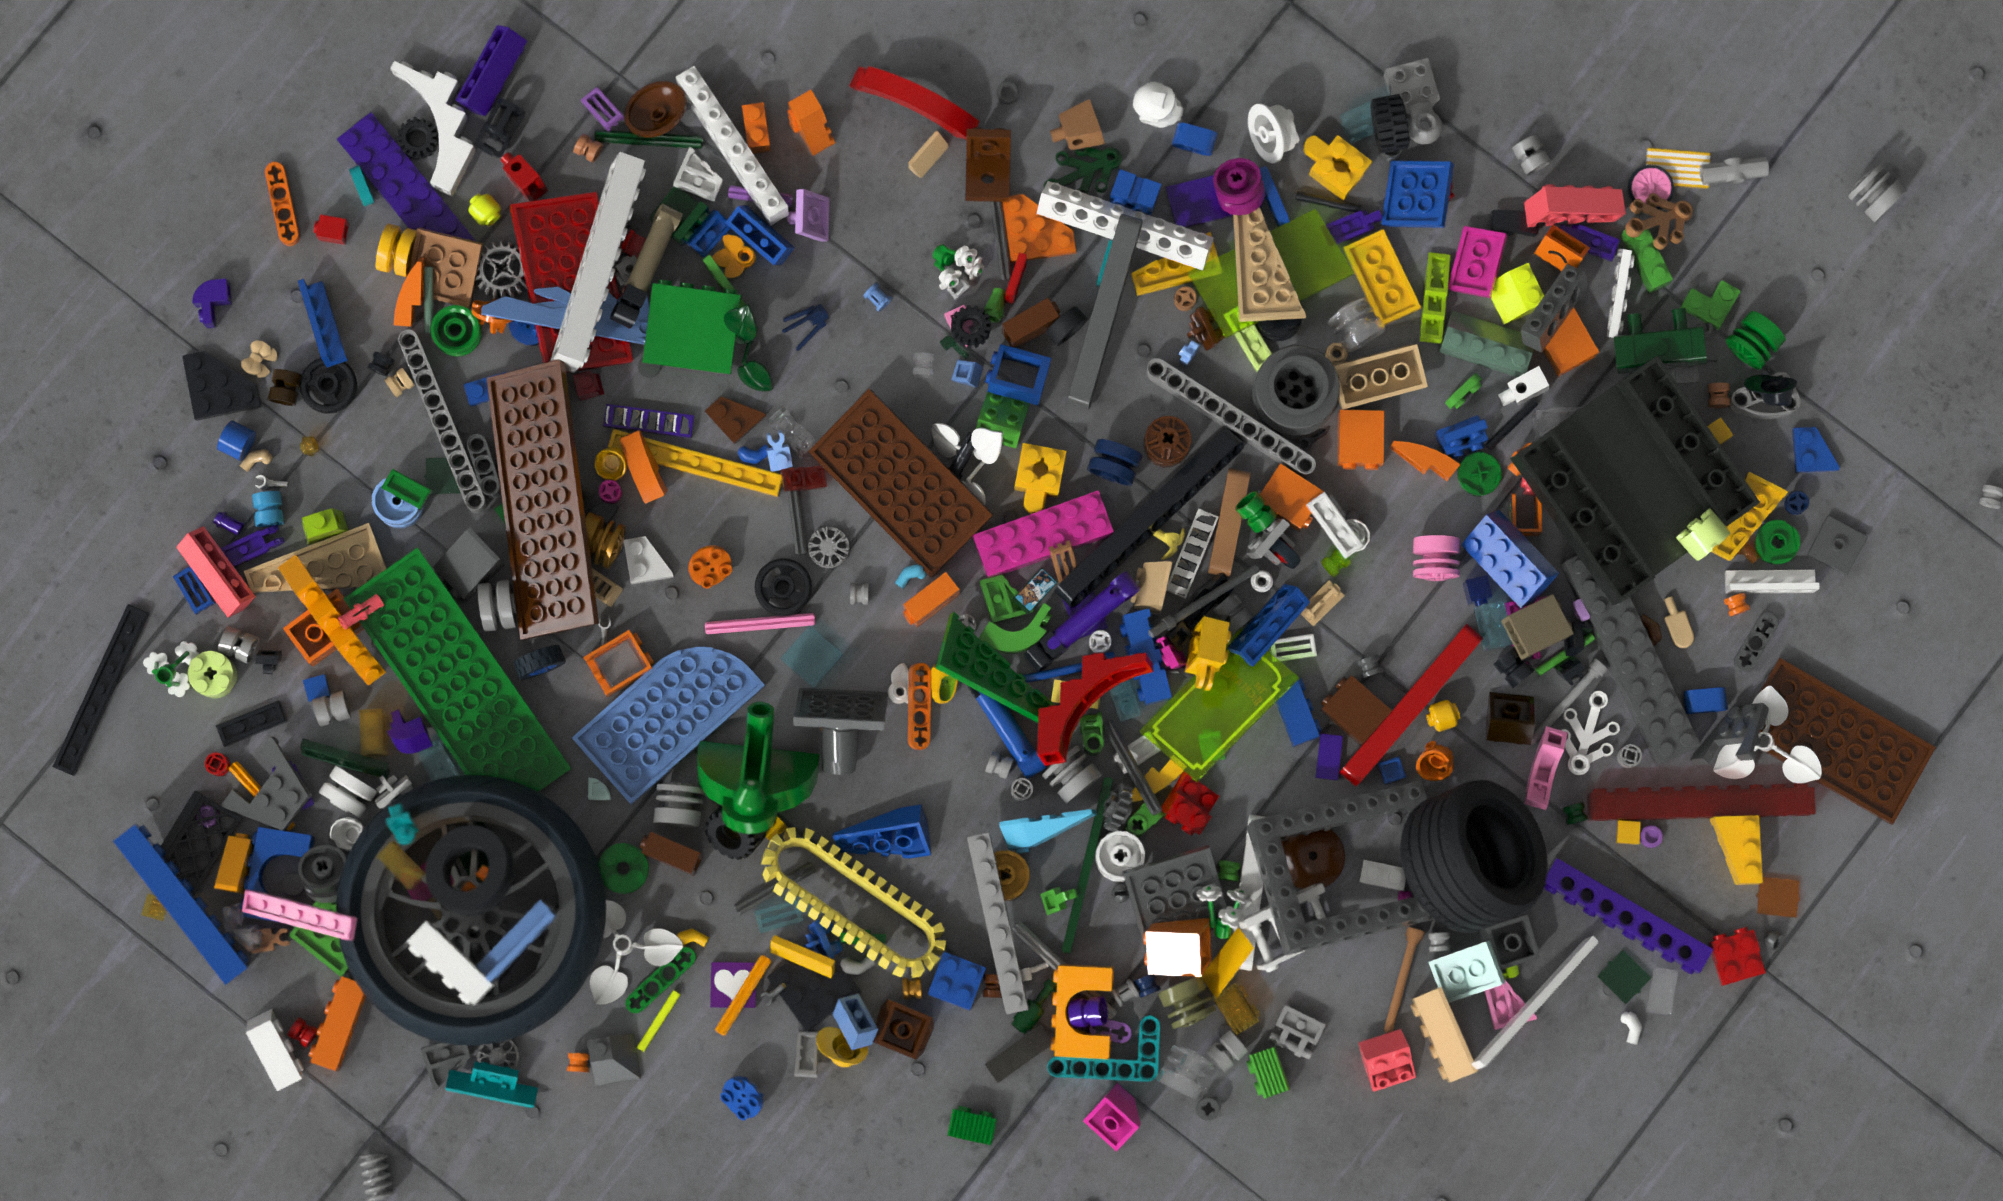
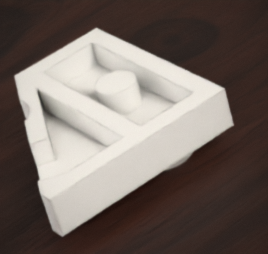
[673,147,723,202]
[624,536,674,584]

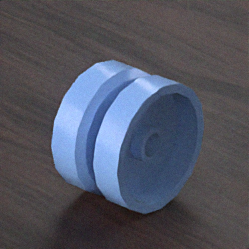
[372,478,424,528]

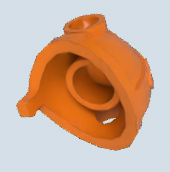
[1416,741,1454,781]

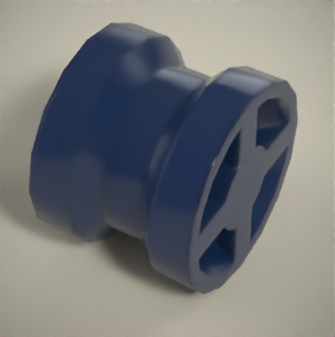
[1784,491,1809,515]
[1134,974,1161,998]

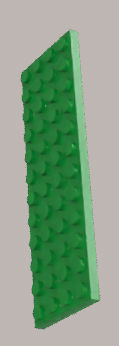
[343,548,572,792]

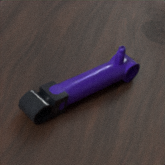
[1024,571,1141,673]

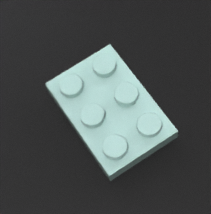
[1429,940,1505,1003]

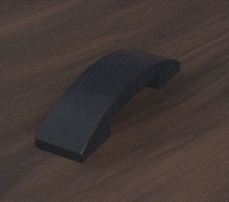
[1166,573,1234,652]

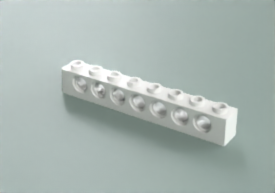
[676,66,789,226]
[1037,181,1214,270]

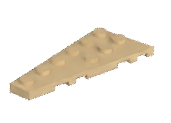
[1233,207,1306,322]

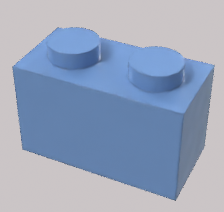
[833,994,878,1050]

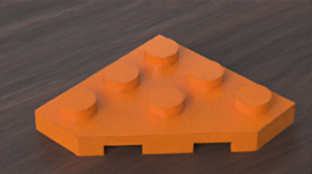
[1002,194,1076,263]

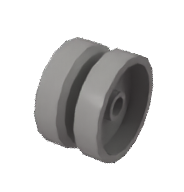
[478,579,517,632]

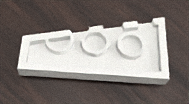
[1606,248,1634,338]

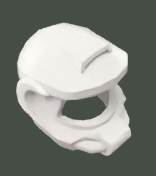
[1133,82,1184,128]

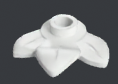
[888,663,925,704]

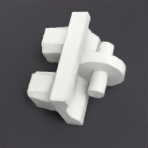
[374,775,413,809]

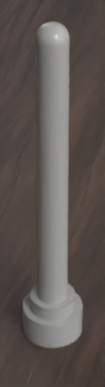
[1531,658,1608,744]

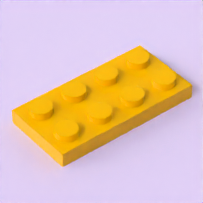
[1343,229,1421,327]

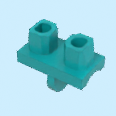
[386,804,419,845]

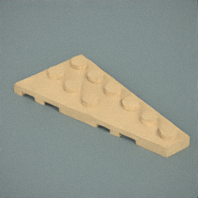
[244,523,387,593]

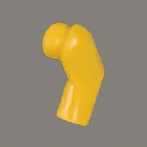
[676,928,709,947]

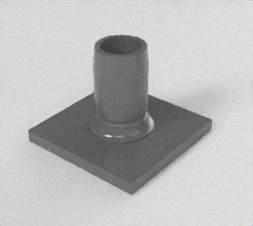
[793,688,888,775]

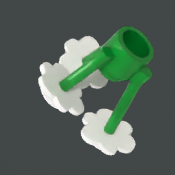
[143,641,199,697]
[1196,885,1252,939]

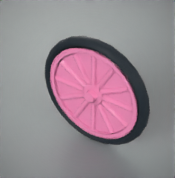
[1628,165,1674,209]

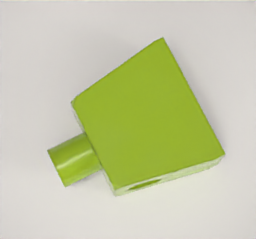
[302,508,349,545]

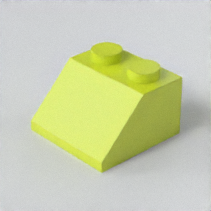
[1491,263,1544,325]

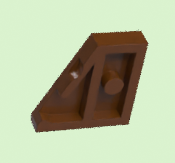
[705,397,766,445]

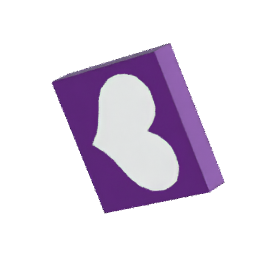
[710,962,756,1008]

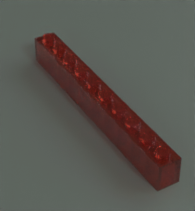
[1587,783,1816,821]

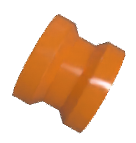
[1724,593,1751,617]
[567,1053,590,1072]

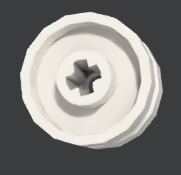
[319,765,378,818]
[1095,831,1145,882]

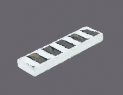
[1166,509,1219,599]

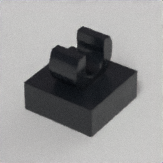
[255,650,282,674]
[1554,656,1585,685]

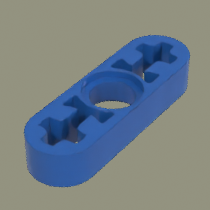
[1259,166,1290,228]

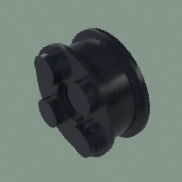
[1254,300,1303,341]

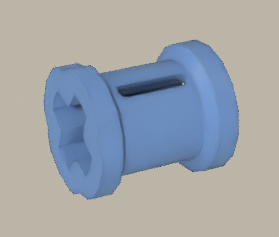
[863,283,892,312]

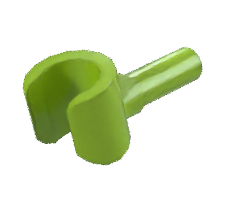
[1502,965,1519,979]

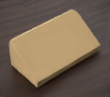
[908,131,948,178]

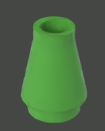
[984,288,1006,323]

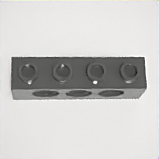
[1521,264,1588,353]

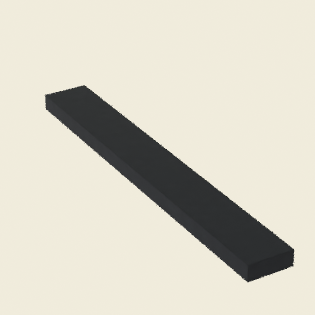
[52,604,150,776]

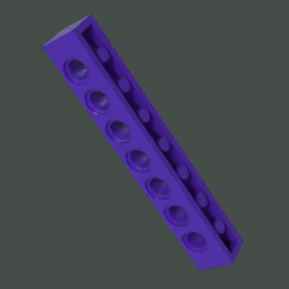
[1544,858,1714,975]

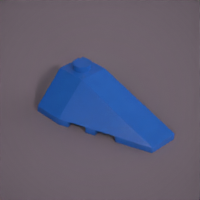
[833,805,931,859]

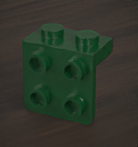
[649,187,709,246]

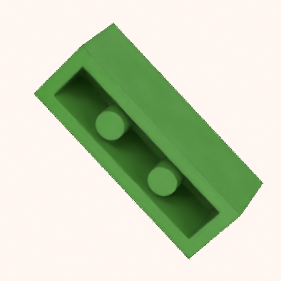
[1620,229,1673,294]

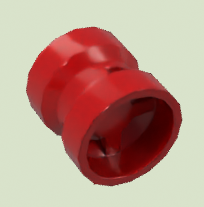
[205,752,231,777]
[287,1017,318,1048]

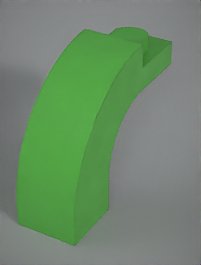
[979,603,1052,654]

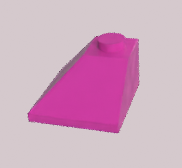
[1083,1083,1141,1151]

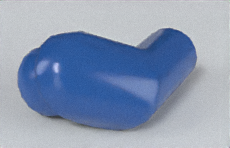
[738,444,769,464]

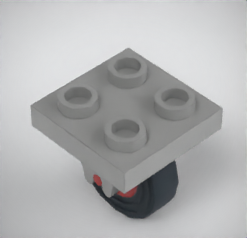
[1246,519,1301,569]

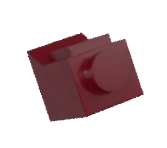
[572,370,604,401]

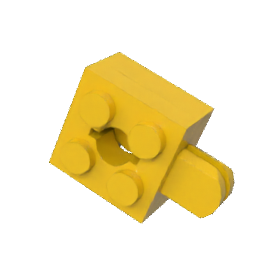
[1303,135,1372,201]
[1014,443,1066,514]
[1185,616,1231,691]

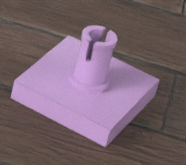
[787,189,830,242]

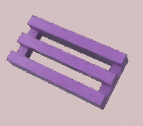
[581,87,624,132]

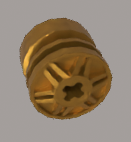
[585,512,626,569]

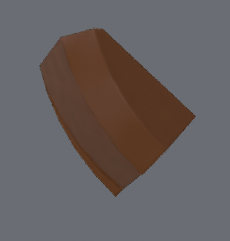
[873,999,933,1060]

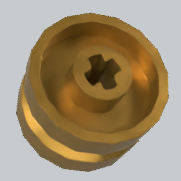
[995,850,1030,901]

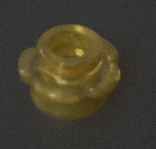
[299,436,319,457]

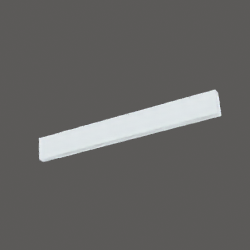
[1471,936,1598,1069]

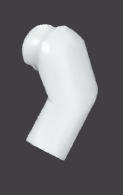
[1621,1012,1642,1045]

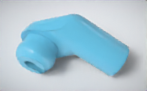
[895,564,927,589]

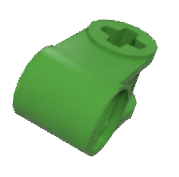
[1079,711,1104,756]
[1125,803,1165,837]

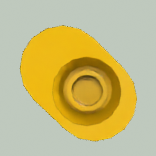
[816,1027,868,1067]

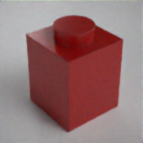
[314,215,349,245]

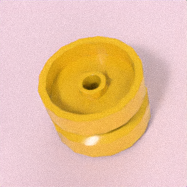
[376,223,417,278]

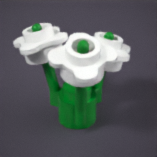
[933,244,984,290]

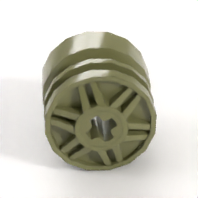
[1158,976,1216,1029]

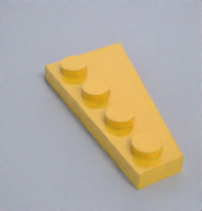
[1131,232,1222,296]

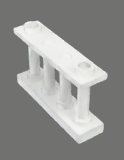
[1239,883,1326,972]

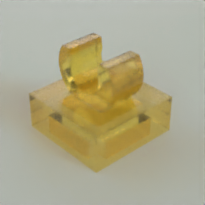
[141,893,166,921]

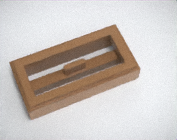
[1048,540,1077,583]

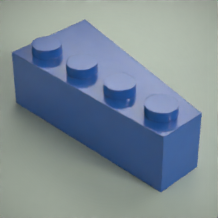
[1119,608,1172,706]

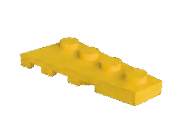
[1711,472,1788,561]

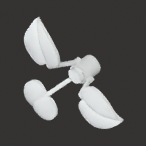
[931,423,1003,505]
[1713,686,1822,783]
[590,900,683,1005]

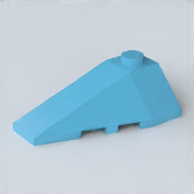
[999,809,1097,854]

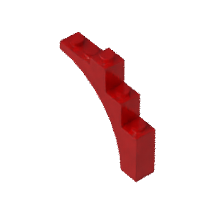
[1037,653,1153,766]

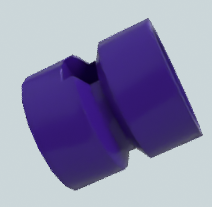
[1069,996,1108,1028]

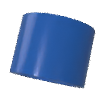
[217,420,256,461]

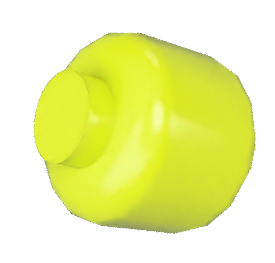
[468,193,501,227]

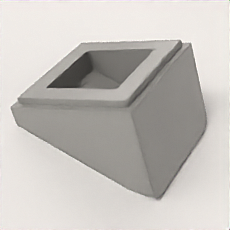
[946,268,976,300]

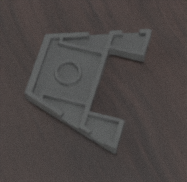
[1690,703,1769,765]
[221,736,311,831]

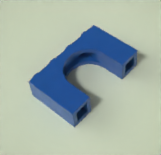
[240,827,315,924]

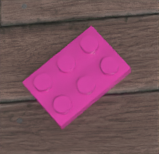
[1448,226,1507,298]

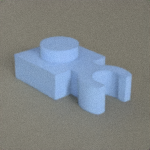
[1179,340,1200,367]
[766,430,793,472]

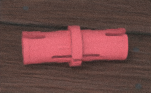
[338,594,384,630]

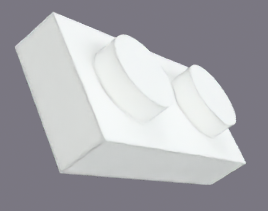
[1359,860,1406,891]

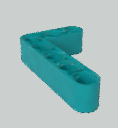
[1047,1015,1160,1082]

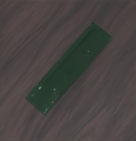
[300,739,390,779]

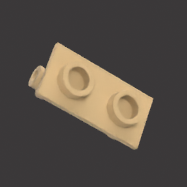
[1301,580,1345,626]

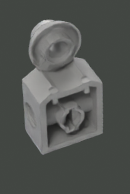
[1383,58,1442,144]

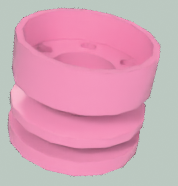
[1413,535,1460,581]

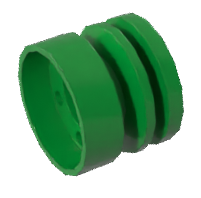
[1725,311,1786,370]

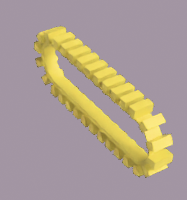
[761,827,946,978]

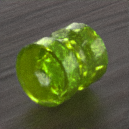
[1320,548,1352,578]

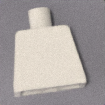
[1498,366,1550,406]

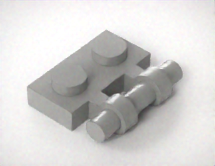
[1268,1005,1326,1059]

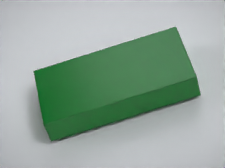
[381,468,432,510]

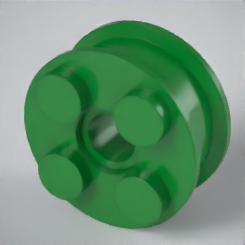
[431,305,482,357]
[599,843,649,894]

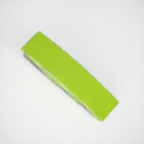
[1419,252,1450,344]

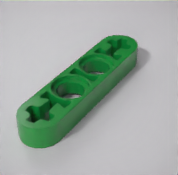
[625,947,696,1014]

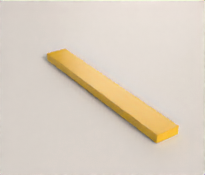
[608,429,784,497]

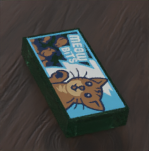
[1012,567,1058,614]

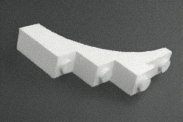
[390,61,476,197]

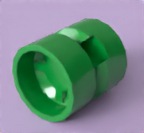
[1235,491,1277,533]

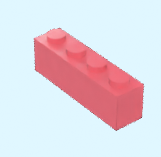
[176,526,256,618]

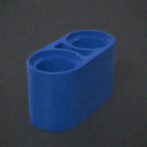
[1172,123,1218,156]
[1683,687,1728,714]

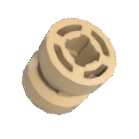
[384,368,415,398]

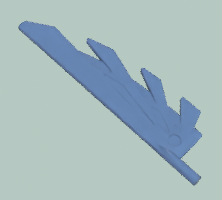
[481,287,650,345]

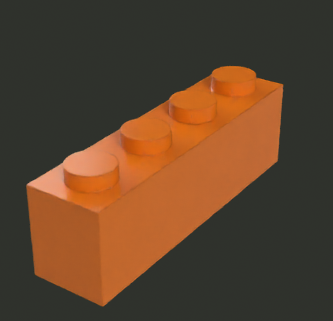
[309,976,366,1071]

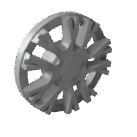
[808,527,850,568]

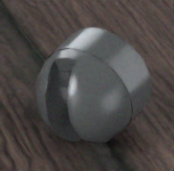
[1112,885,1129,903]
[1763,930,1783,950]

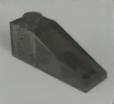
[985,1025,1054,1083]

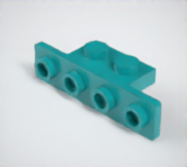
[445,1061,538,1108]

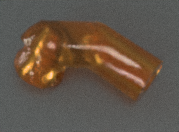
[1734,543,1760,564]

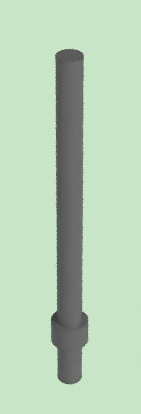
[1148,564,1259,638]

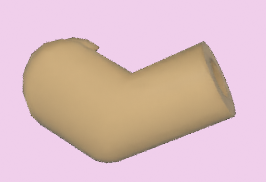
[239,449,273,472]

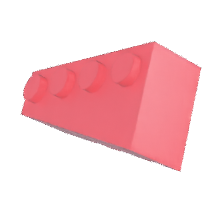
[1524,184,1626,227]

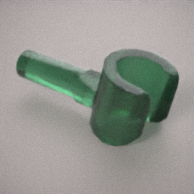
[940,336,969,359]

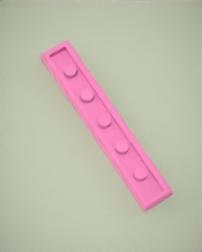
[242,889,357,940]

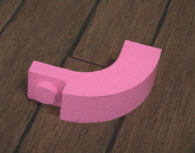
[1524,726,1568,810]

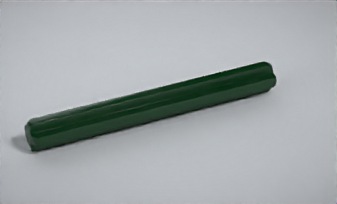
[594,130,703,149]

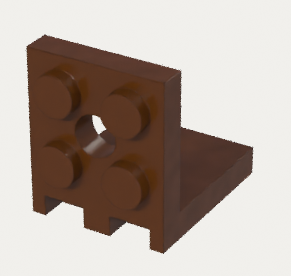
[965,127,1011,202]

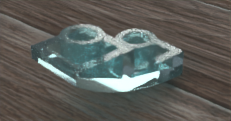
[1109,680,1141,722]

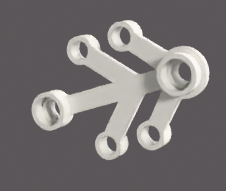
[1561,691,1620,775]

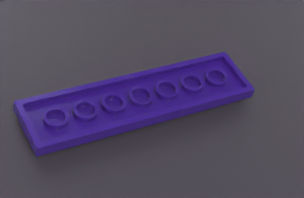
[337,112,476,241]

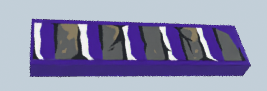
[603,404,694,438]

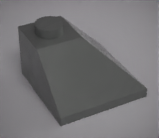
[587,1034,641,1086]

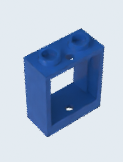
[985,344,1051,406]

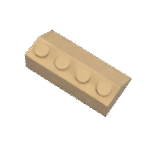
[1334,344,1428,410]
[1410,987,1478,1083]

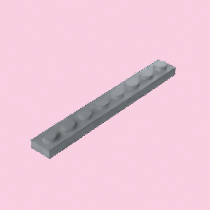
[967,832,1029,1014]

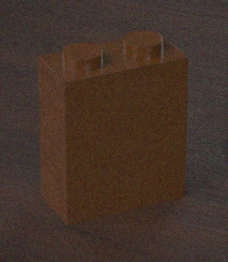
[1002,298,1061,349]
[1320,675,1392,746]
[640,832,703,876]

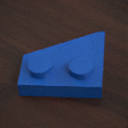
[1792,427,1839,473]

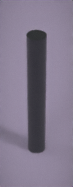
[1295,191,1362,213]
[1485,399,1538,450]

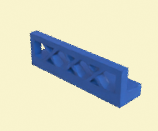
[298,279,348,368]
[1227,584,1310,667]

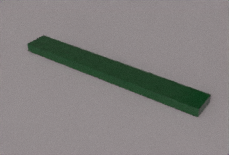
[1061,777,1113,954]

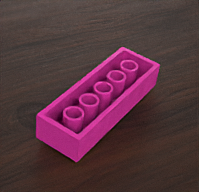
[973,490,1114,578]

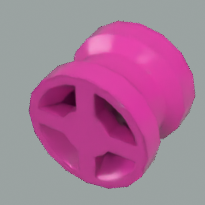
[598,480,622,504]

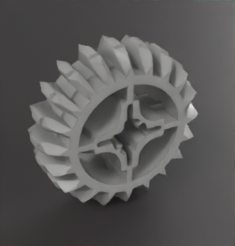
[476,240,527,299]

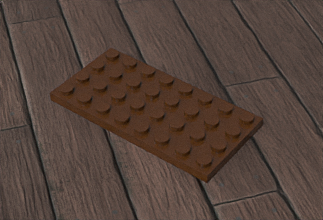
[808,389,994,578]
[1758,658,1936,825]

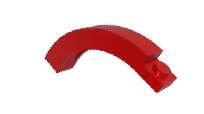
[849,66,980,139]

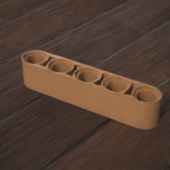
[1208,468,1251,578]

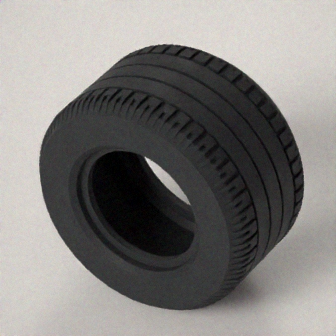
[1400,780,1548,933]

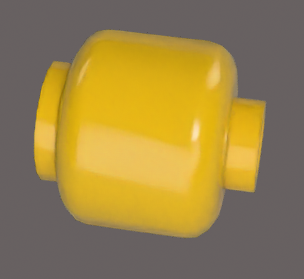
[1426,700,1460,732]

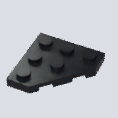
[182,351,261,421]
[767,964,861,1032]

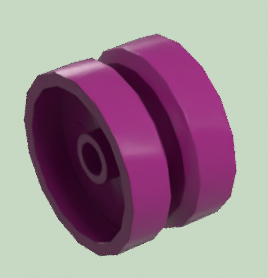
[1213,158,1265,216]

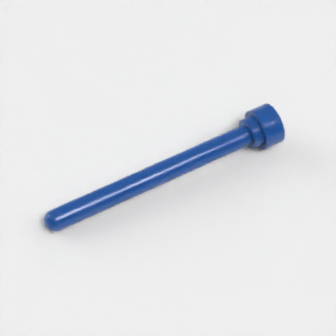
[1023,651,1115,683]

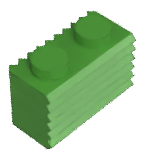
[1246,1047,1290,1099]

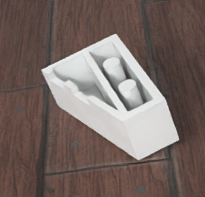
[246,1009,304,1091]

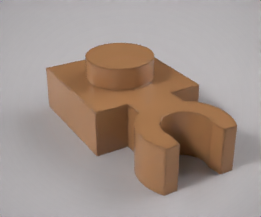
[249,928,291,954]

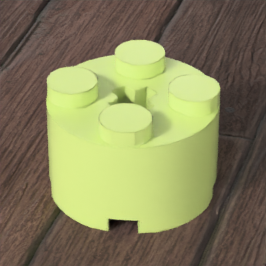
[1676,508,1731,561]
[188,651,238,698]

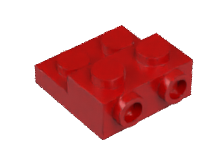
[1161,772,1219,836]
[1708,927,1766,986]

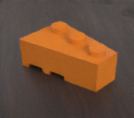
[787,90,835,156]

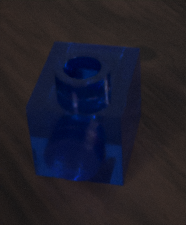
[1463,575,1493,607]

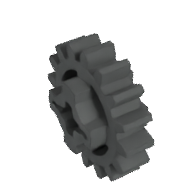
[1103,783,1133,832]

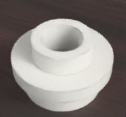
[1251,570,1273,593]

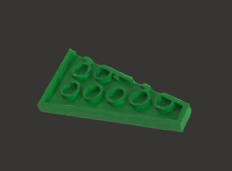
[936,612,1054,723]

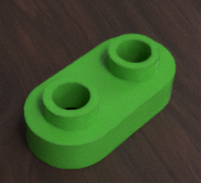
[1445,373,1482,409]

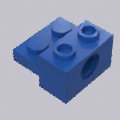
[1435,415,1488,459]

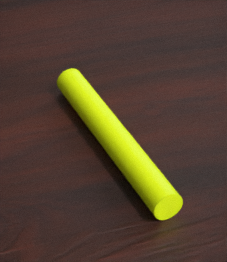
[636,990,680,1052]

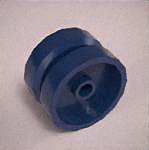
[1087,439,1143,486]

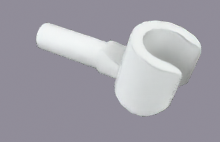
[255,475,288,490]
[1021,962,1049,981]

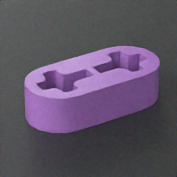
[1089,1020,1131,1043]

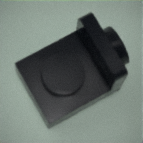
[1564,621,1593,657]

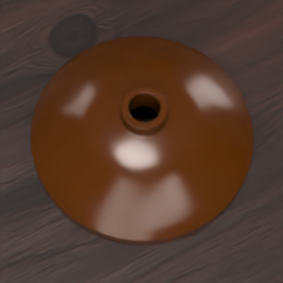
[624,81,687,138]
[1281,829,1345,889]

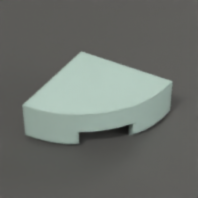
[588,777,611,800]

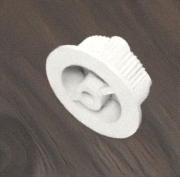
[1248,103,1299,163]

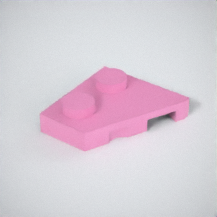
[1484,980,1537,1030]

